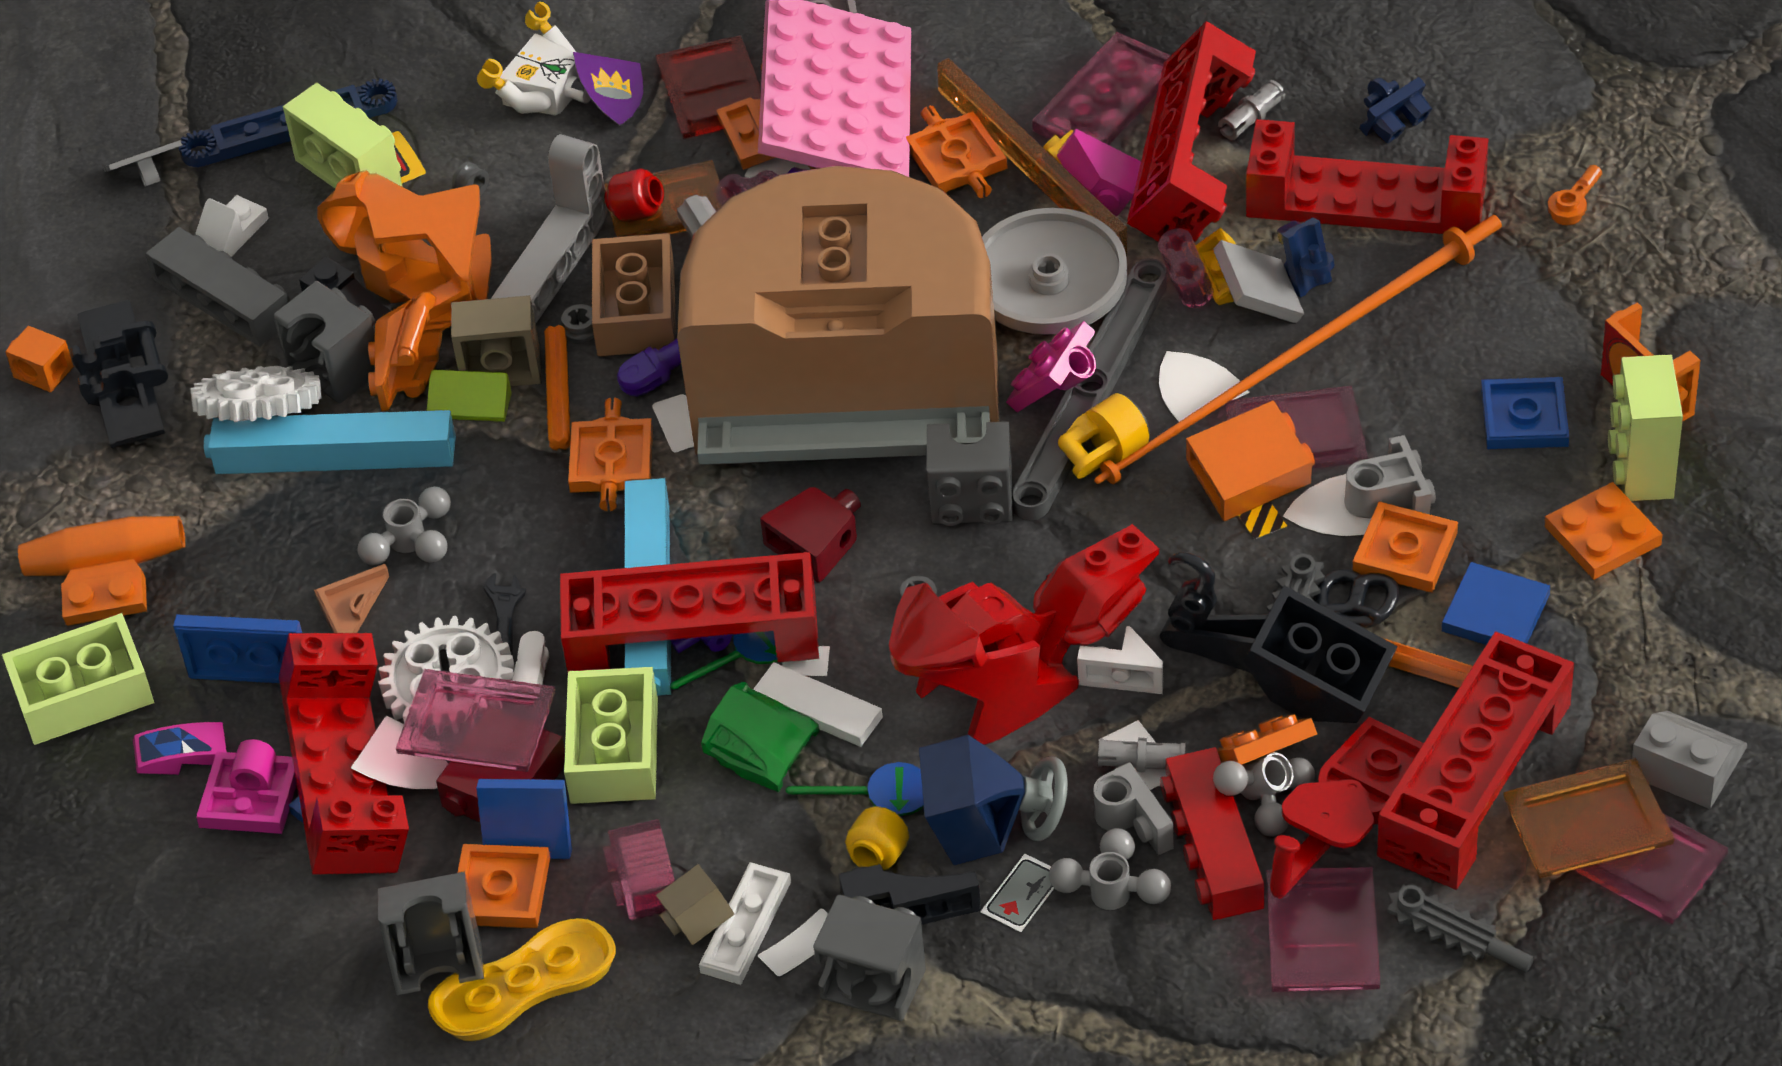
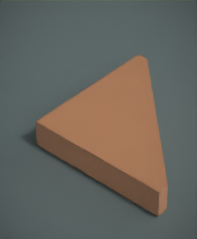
[314,564,389,633]

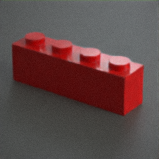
[1160,747,1264,921]

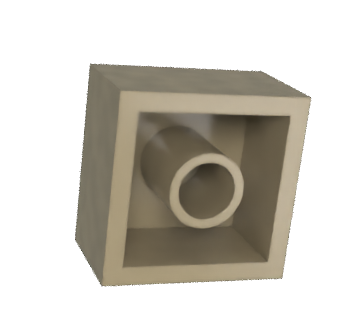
[451,295,541,386]

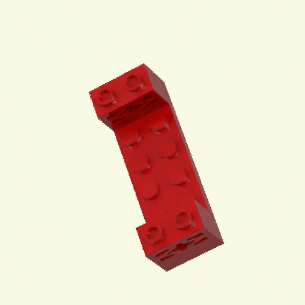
[1127,21,1256,253]
[1246,119,1489,234]
[560,552,819,672]
[1377,631,1574,890]
[279,633,409,875]

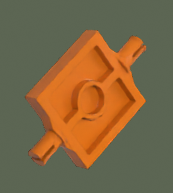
[906,105,1007,198]
[568,398,653,511]

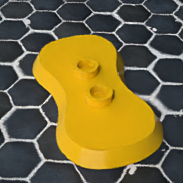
[428,918,616,1041]

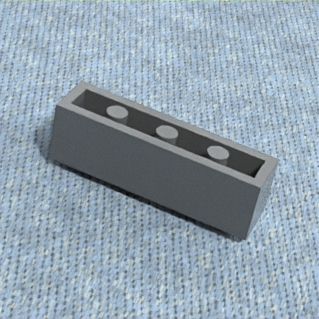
[146,227,290,347]

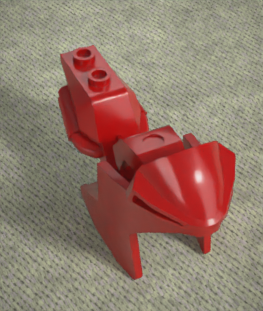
[889,524,1160,745]

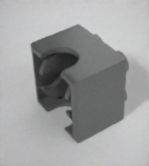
[274,281,375,403]
[926,421,1013,526]
[378,871,484,996]
[813,894,926,1021]

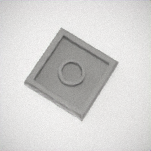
[1213,240,1304,323]

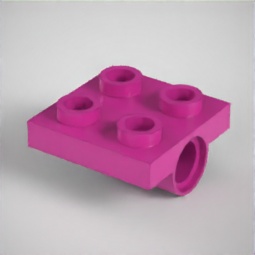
[1006,321,1096,412]
[196,739,297,834]

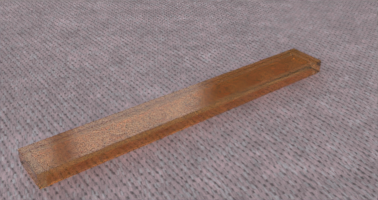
[937,58,1127,256]

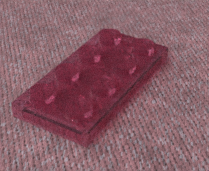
[1032,32,1171,145]

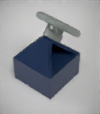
[919,735,1068,865]

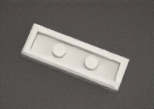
[753,662,883,747]
[699,862,791,985]

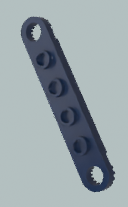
[179,78,398,167]

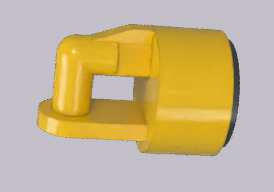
[1058,393,1150,479]

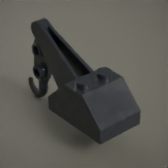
[1160,552,1398,723]

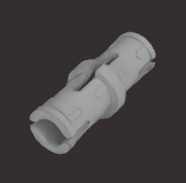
[1218,80,1285,140]
[1098,737,1185,772]

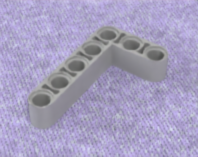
[491,134,608,324]

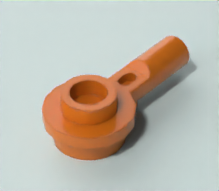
[1548,165,1602,225]

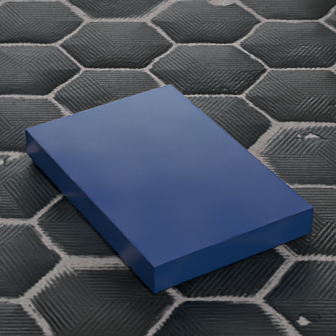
[173,614,302,683]

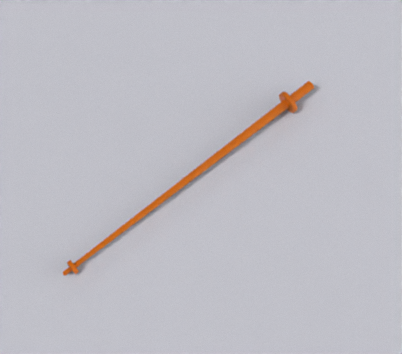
[1094,215,1502,485]

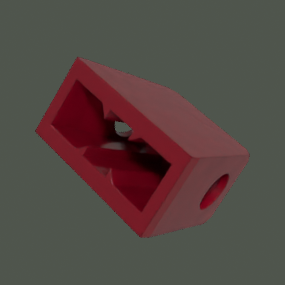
[760,487,861,583]

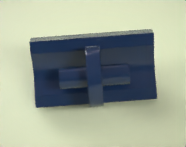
[1359,77,1432,144]
[1277,217,1335,298]

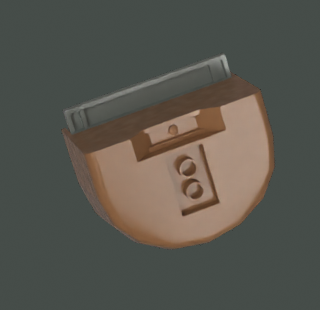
[677,166,999,464]

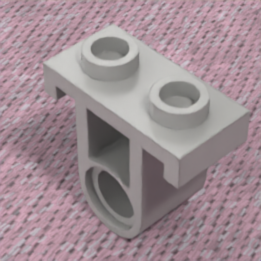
[1344,435,1436,518]

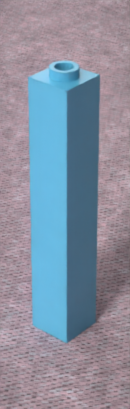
[204,410,456,474]
[624,478,671,696]

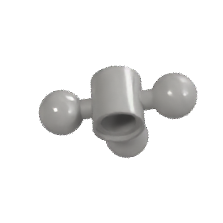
[357,486,451,565]
[1213,753,1315,837]
[1049,828,1171,910]

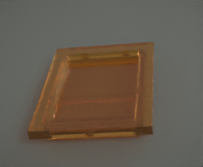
[1503,758,1675,879]

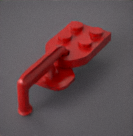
[1270,717,1424,899]

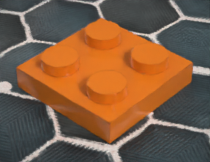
[1544,482,1663,580]
[1352,501,1458,593]
[1217,714,1317,765]
[457,844,550,928]

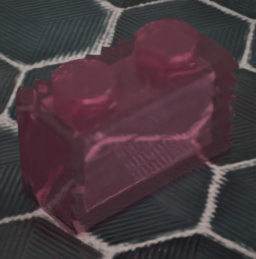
[603,819,675,921]

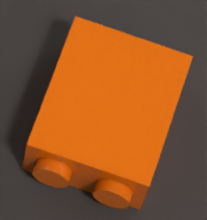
[1186,400,1315,522]

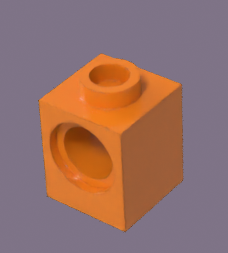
[5,325,74,392]

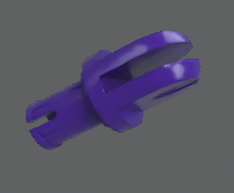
[617,338,681,397]

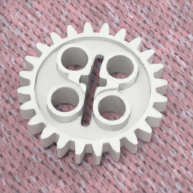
[191,366,322,422]
[378,616,515,736]

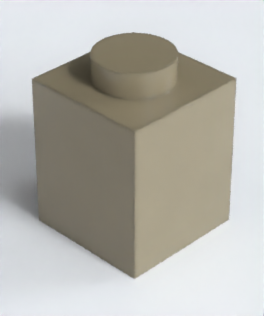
[656,864,735,945]

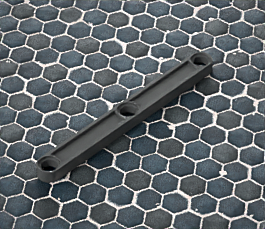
[1012,258,1167,521]

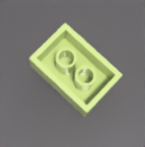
[283,83,403,188]
[1608,354,1683,501]
[2,613,154,745]
[564,667,658,804]

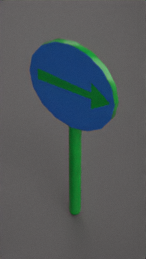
[670,631,778,690]
[785,762,924,816]

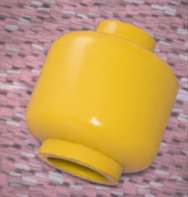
[845,806,909,870]

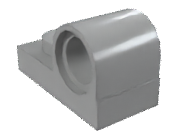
[1093,762,1174,855]

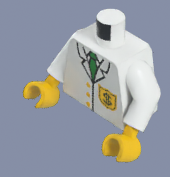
[477,2,591,115]

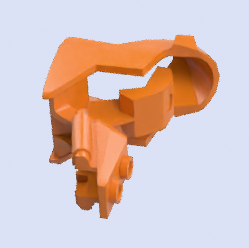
[317,170,492,411]

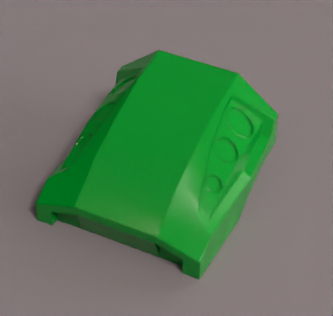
[701,682,820,792]

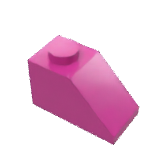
[1057,129,1141,216]

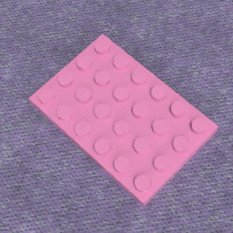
[758,0,911,177]

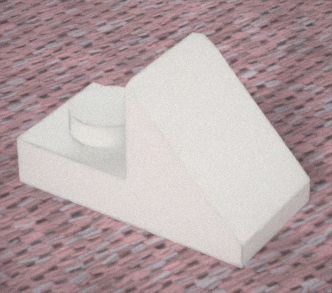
[195,195,269,257]
[1077,626,1163,694]

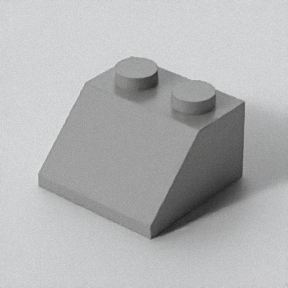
[1630,711,1747,809]

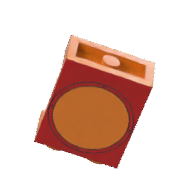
[1601,303,1701,422]

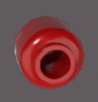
[604,168,664,222]

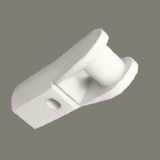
[509,631,549,707]

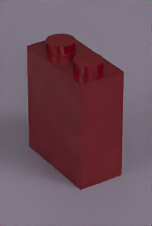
[436,708,565,822]

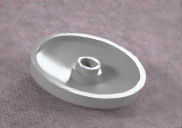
[982,208,1127,334]

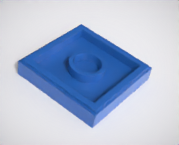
[1481,377,1569,449]
[1442,562,1550,645]
[476,779,572,859]

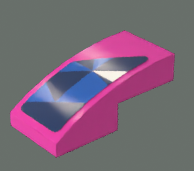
[133,722,227,775]

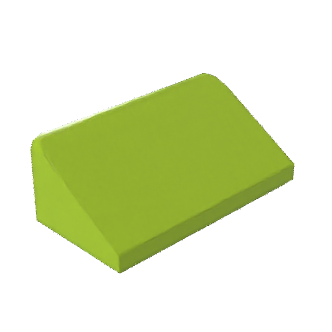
[427,370,512,422]

